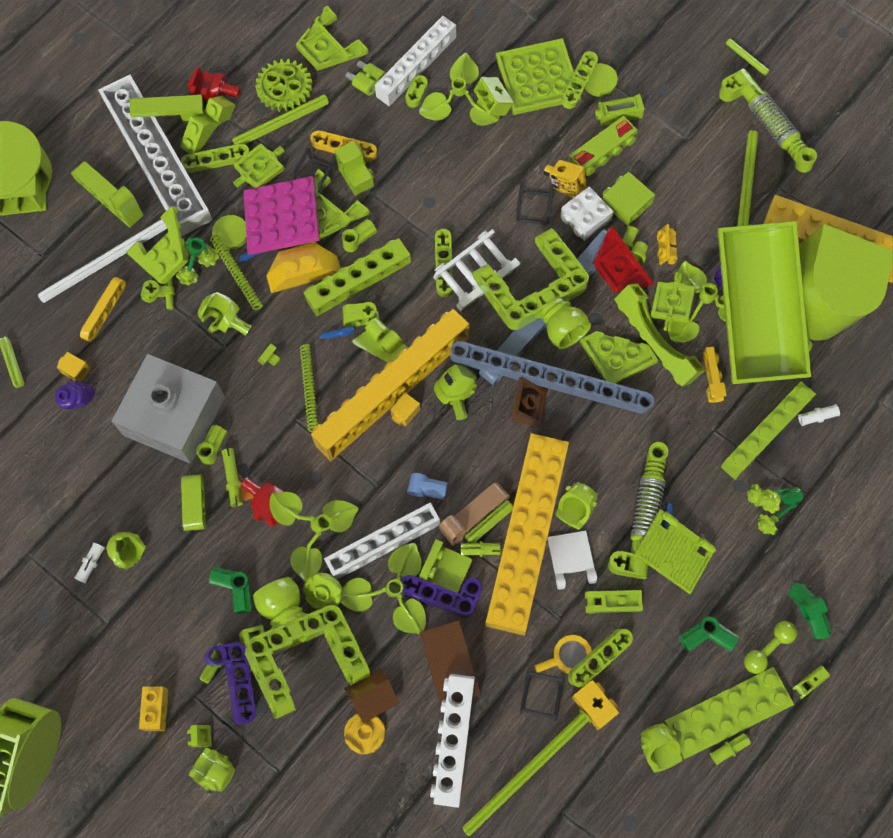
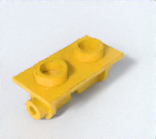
[657,224,677,265]

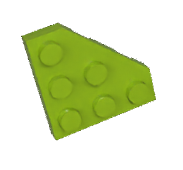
[580,331,658,384]

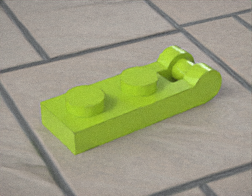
[585,590,643,613]

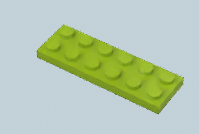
[664,667,794,760]

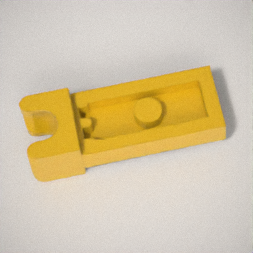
[703,347,726,403]

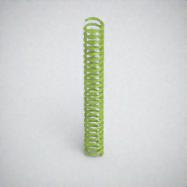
[210,233,263,310]
[300,344,318,432]

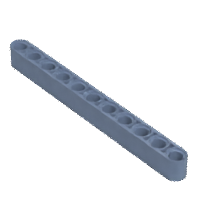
[479,229,607,386]
[450,341,654,414]

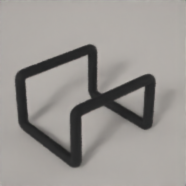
[292,147,338,195]
[516,180,554,225]
[520,671,565,721]

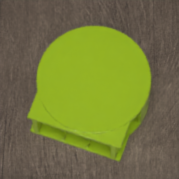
[0,121,52,216]
[0,698,61,818]

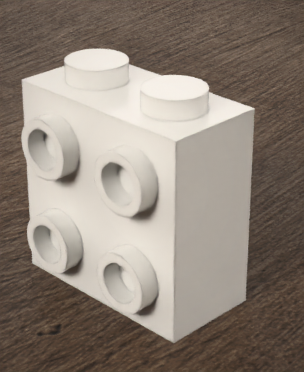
[561,187,613,241]

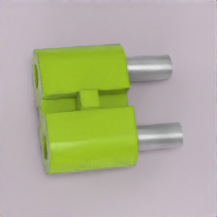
[345,61,386,96]

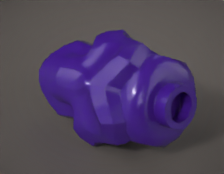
[55,381,95,410]

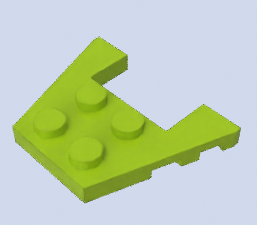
[296,6,368,71]
[314,169,370,239]
[127,206,188,284]

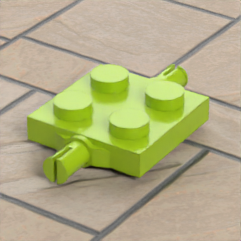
[233,144,285,188]
[651,272,695,331]

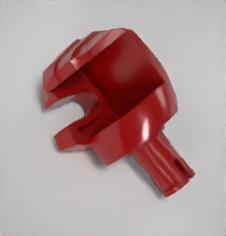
[188,66,241,101]
[240,477,284,527]

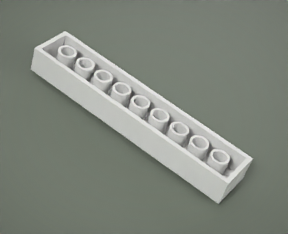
[99,75,212,236]

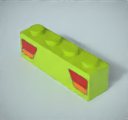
[568,116,638,176]

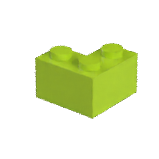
[335,141,375,196]

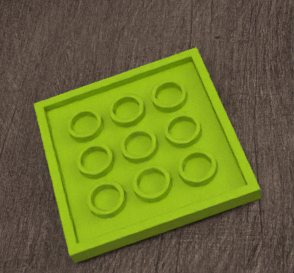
[496,38,581,115]

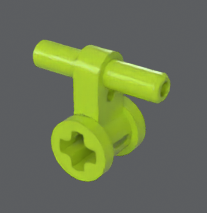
[141,278,175,310]

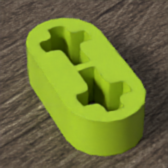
[405,75,428,108]

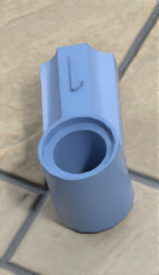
[407,473,448,500]

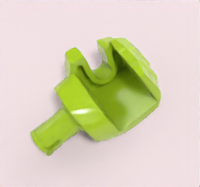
[197,292,252,336]

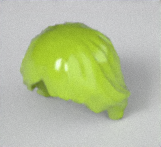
[106,532,146,570]

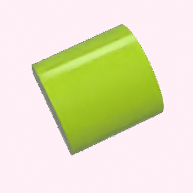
[799,224,893,341]

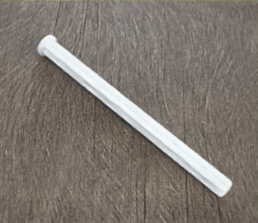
[38,217,167,303]

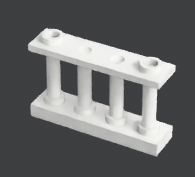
[433,229,520,311]

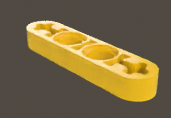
[310,131,377,162]
[80,277,126,342]

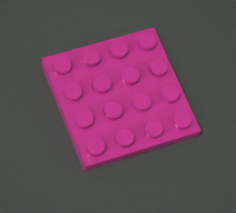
[244,176,320,255]

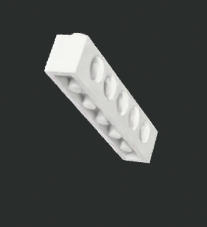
[375,16,456,106]
[324,503,440,580]
[430,674,475,808]

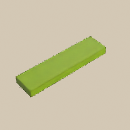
[129,95,203,117]

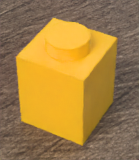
[57,352,91,383]
[390,393,421,426]

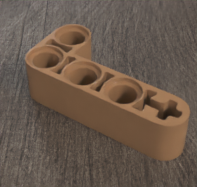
[439,482,510,546]

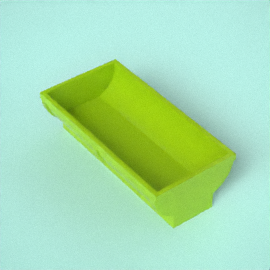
[717,221,811,384]

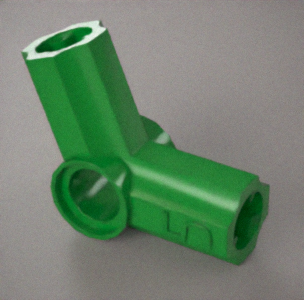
[209,567,252,614]
[788,583,832,639]
[678,617,740,652]

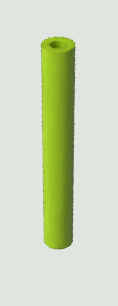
[726,38,770,76]

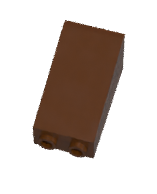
[419,620,481,705]

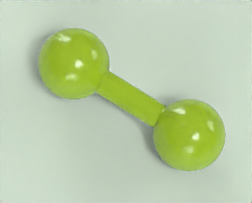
[744,621,797,674]

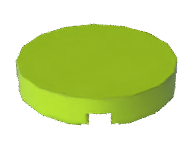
[583,63,618,97]
[212,215,247,250]
[303,573,343,610]

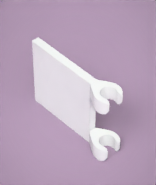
[547,531,597,590]

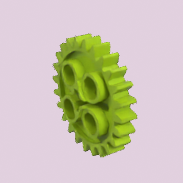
[255,59,313,112]

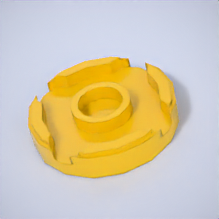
[344,714,386,755]

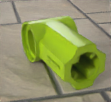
[342,219,377,252]
[196,425,228,465]

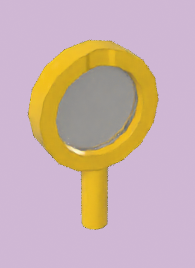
[534,635,592,674]

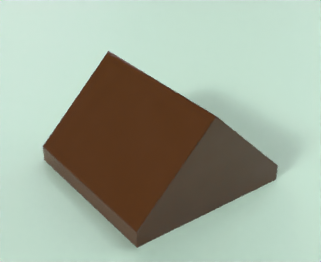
[511,377,547,426]
[344,668,399,724]

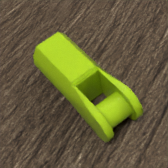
[793,666,830,699]

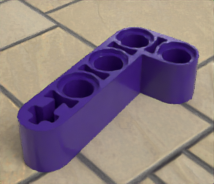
[401,575,482,618]
[204,643,256,725]

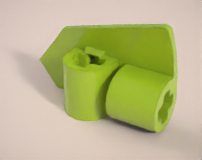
[352,317,408,363]

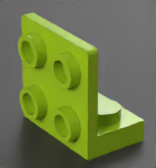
[419,539,472,593]

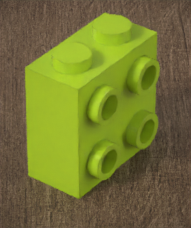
[602,172,655,226]

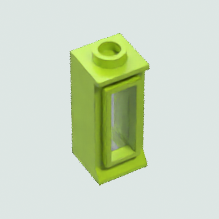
[595,94,644,126]

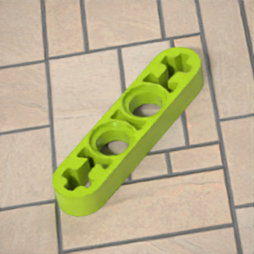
[561,51,598,109]
[181,144,250,173]
[435,229,453,297]
[568,629,633,687]

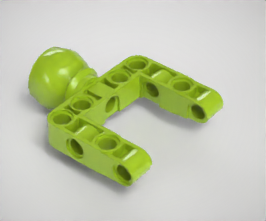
[472,228,591,349]
[245,577,370,719]

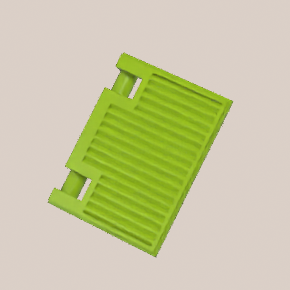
[634,509,716,594]

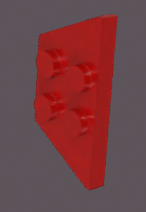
[592,226,654,293]

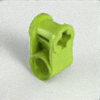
[342,302,379,327]

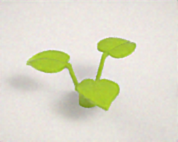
[419,53,500,126]
[668,261,726,343]
[270,492,358,582]
[341,543,426,634]

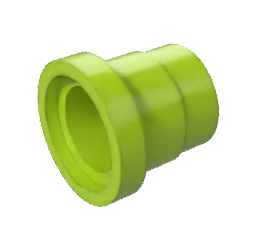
[631,242,648,265]

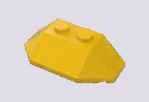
[267,242,341,293]

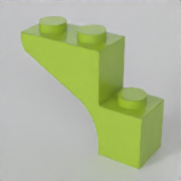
[180,96,235,154]

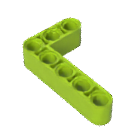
[71,161,144,228]

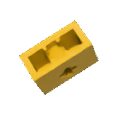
[572,680,619,730]
[139,687,168,731]

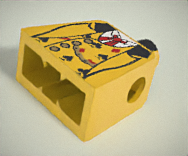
[544,160,586,198]

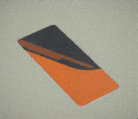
[236,464,254,501]

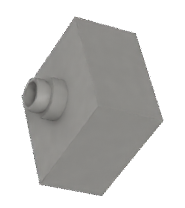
[111,354,225,464]

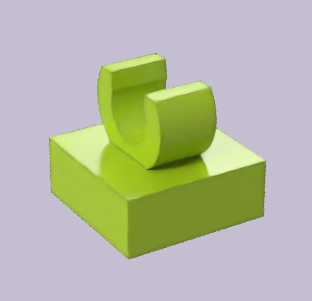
[257,344,280,366]
[187,725,212,747]

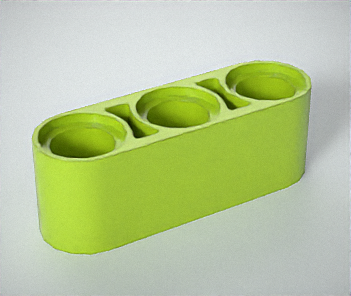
[181,474,206,531]

